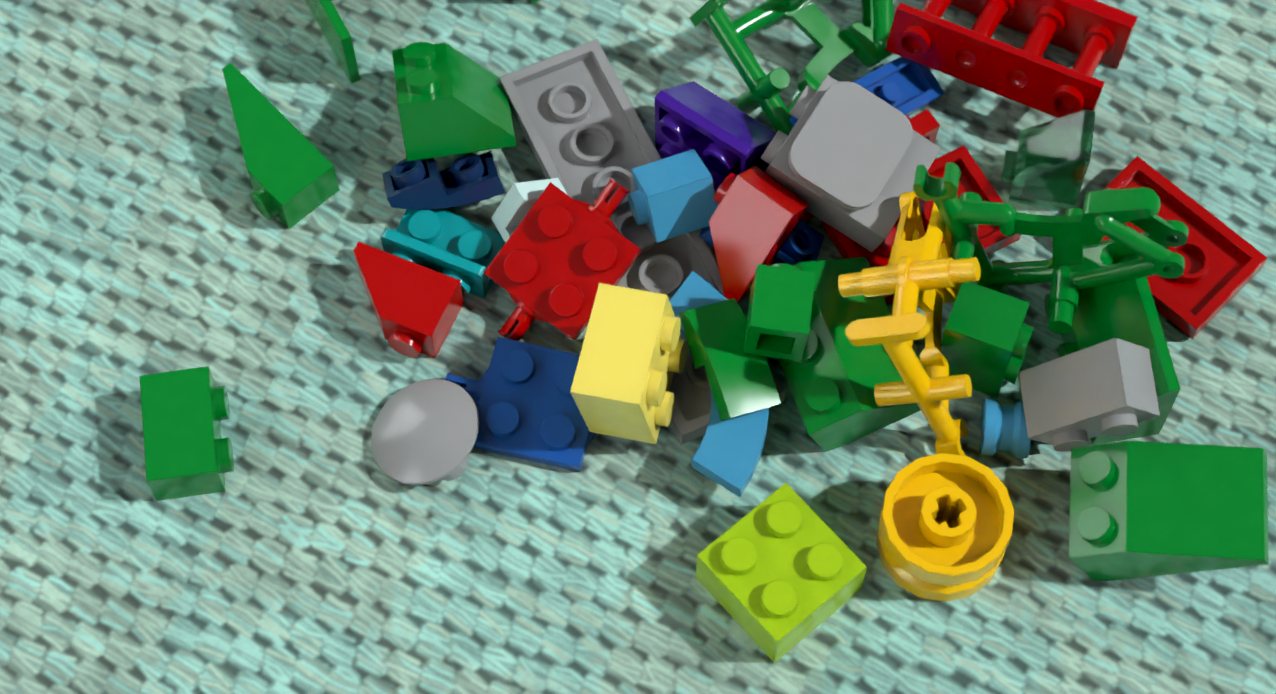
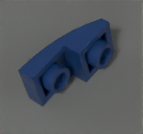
[382,150,506,210]

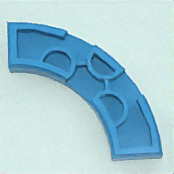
[670,271,769,497]

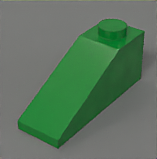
[222,62,340,229]

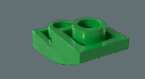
[679,298,781,421]

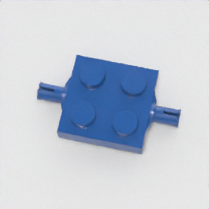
[445,337,597,472]

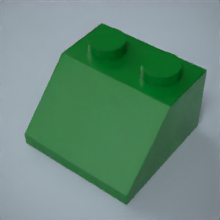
[392,42,516,161]

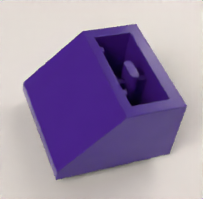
[654,81,776,193]

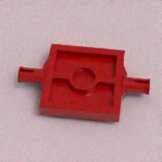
[484,178,643,341]

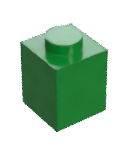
[743,263,816,362]

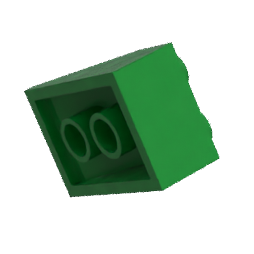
[1069,441,1269,581]

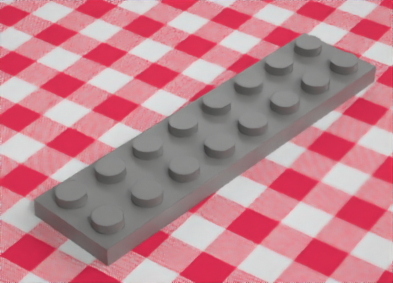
[499,39,785,445]

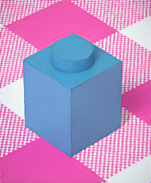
[628,149,717,243]

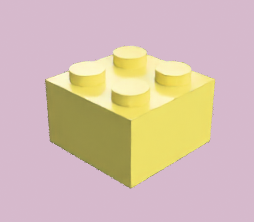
[570,283,688,444]

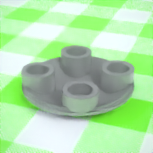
[371,379,479,485]

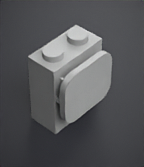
[761,75,941,253]

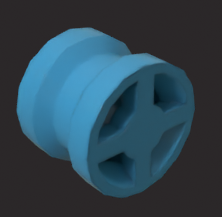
[979,398,1031,458]

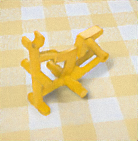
[838,191,981,456]

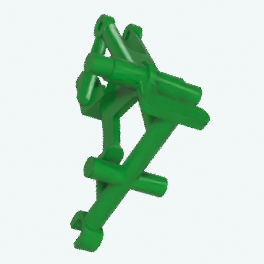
[689,0,894,135]
[913,162,1189,334]

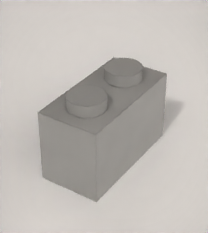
[1019,338,1160,452]

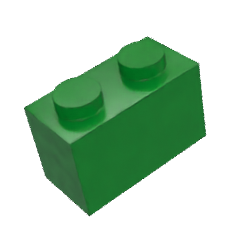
[940,282,1034,398]
[139,366,234,501]

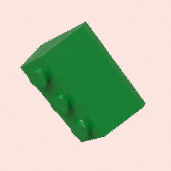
[1044,254,1181,445]
[749,257,921,452]

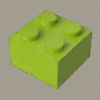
[696,483,867,663]

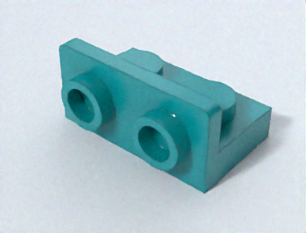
[381,209,505,299]

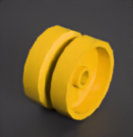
[876,453,1014,602]

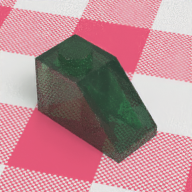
[1000,110,1096,210]

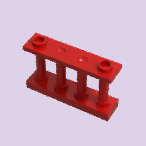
[885,0,1138,129]

